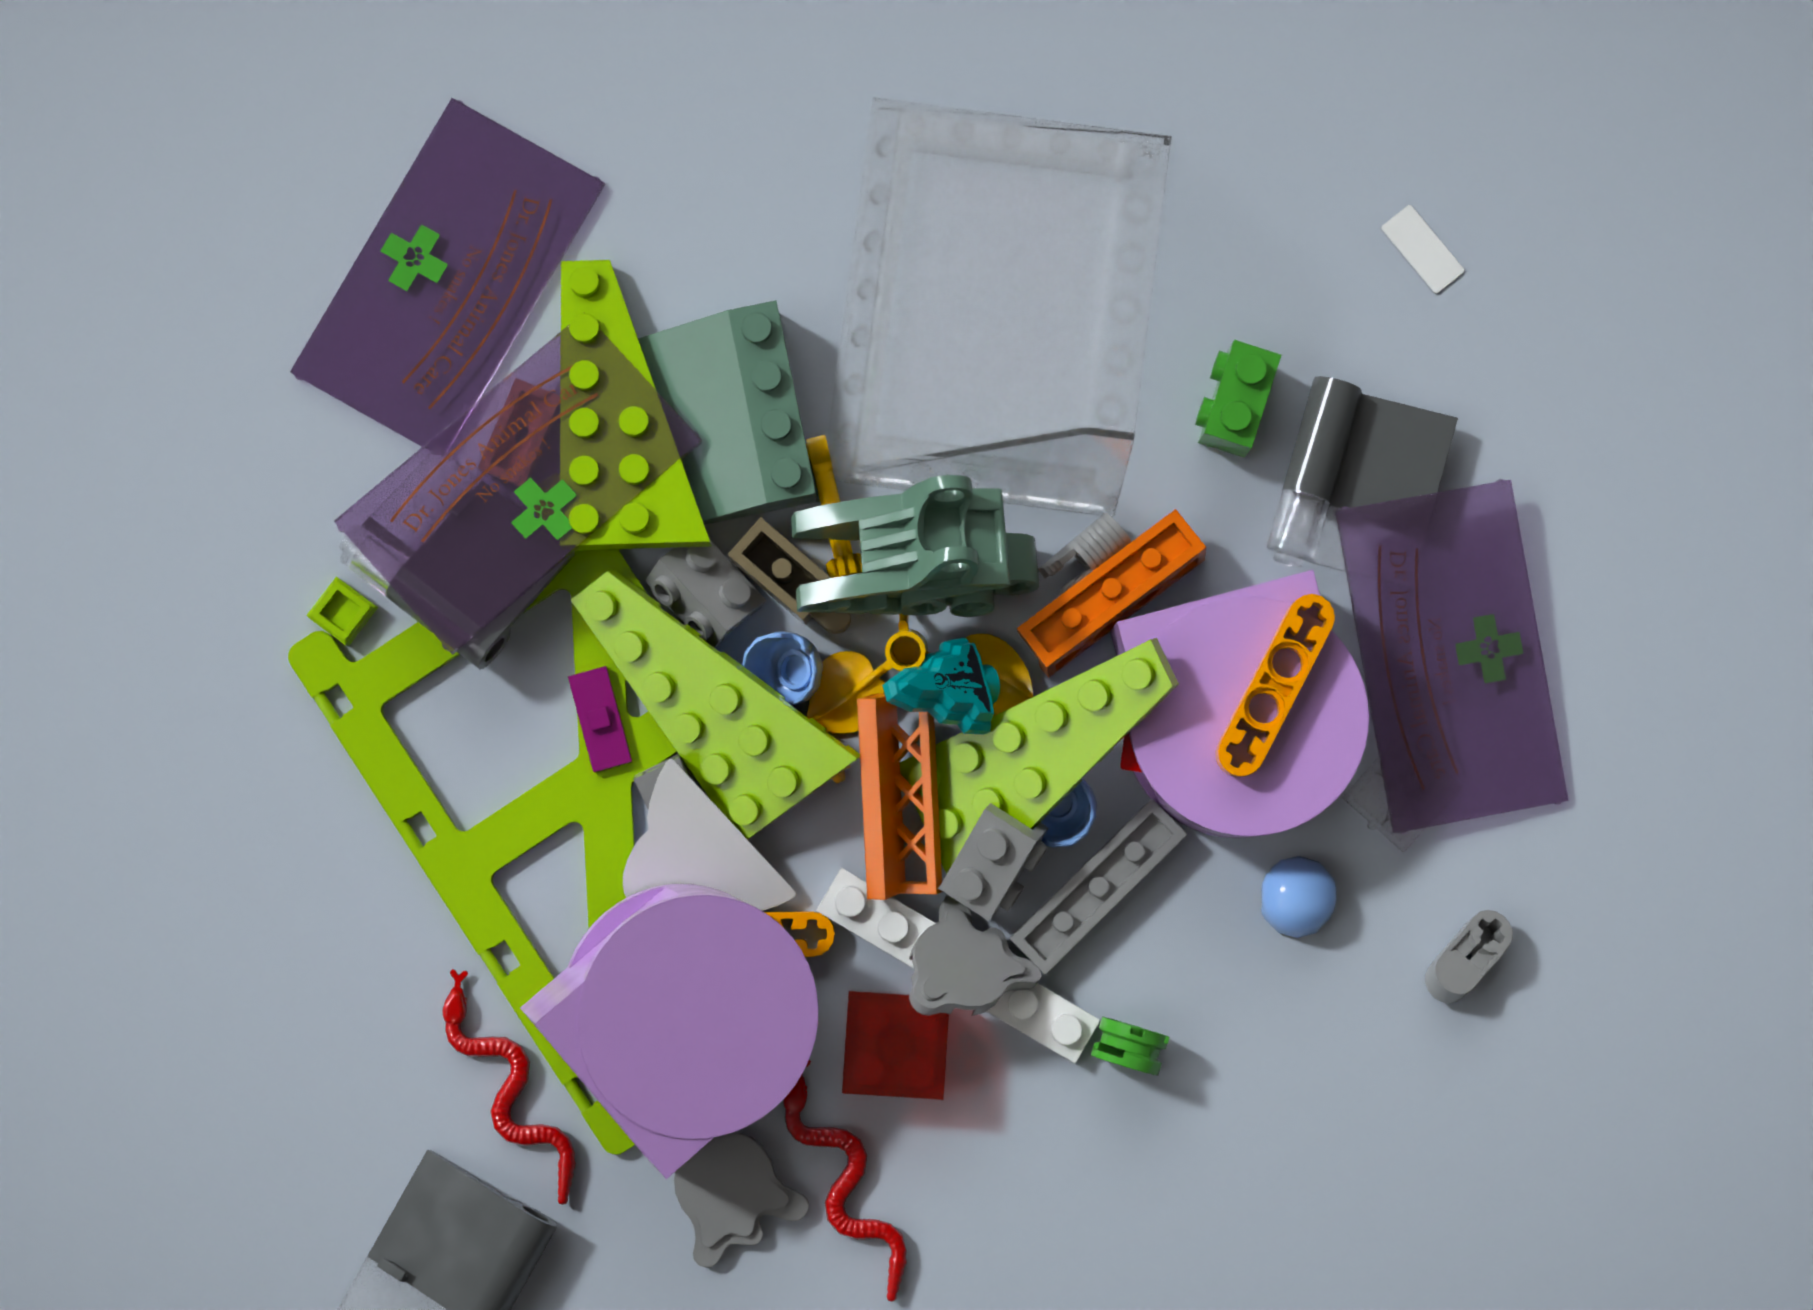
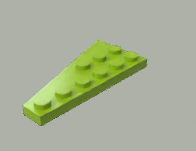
[560,260,712,551]
[571,570,860,840]
[900,638,1179,874]

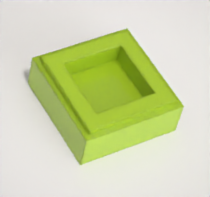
[306,577,379,647]

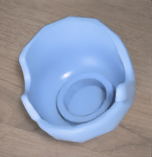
[742,631,823,706]
[1033,778,1097,848]
[1261,856,1337,938]

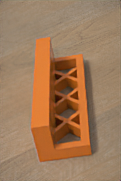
[1016,509,1207,678]
[857,693,943,900]

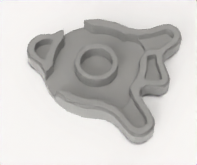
[909,895,1041,1016]
[674,1132,809,1267]

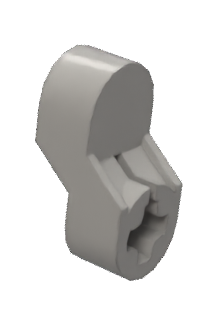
[1425,910,1513,1003]

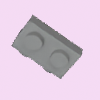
[646,539,766,648]
[938,803,1048,921]

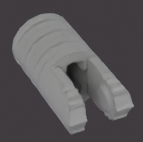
[1038,513,1132,596]

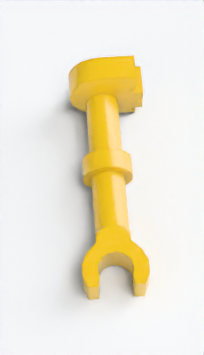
[806,435,862,578]

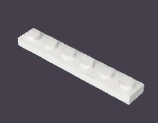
[816,868,1100,1063]

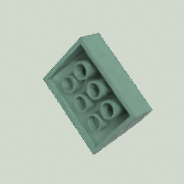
[638,300,818,525]

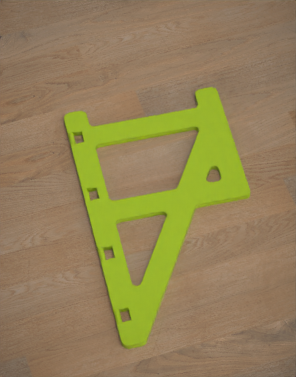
[288,474,677,1155]

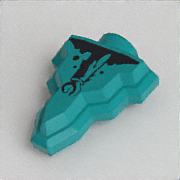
[882,638,1000,735]

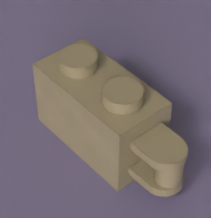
[728,517,851,634]

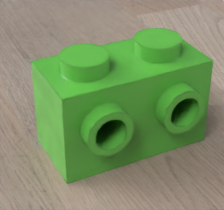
[1195,340,1281,458]

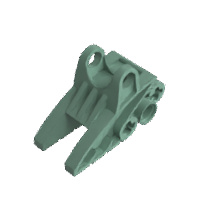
[791,475,1039,617]

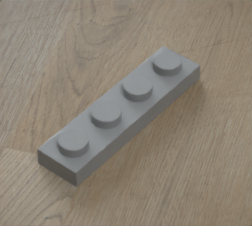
[1009,798,1188,975]

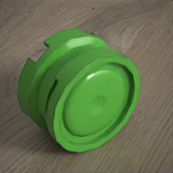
[1091,1016,1169,1076]

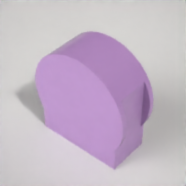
[1110,570,1369,838]
[520,884,818,1179]

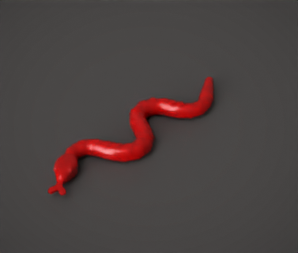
[442,969,576,1205]
[783,1060,907,1302]

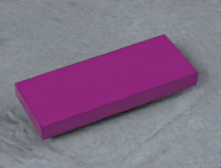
[568,666,633,773]

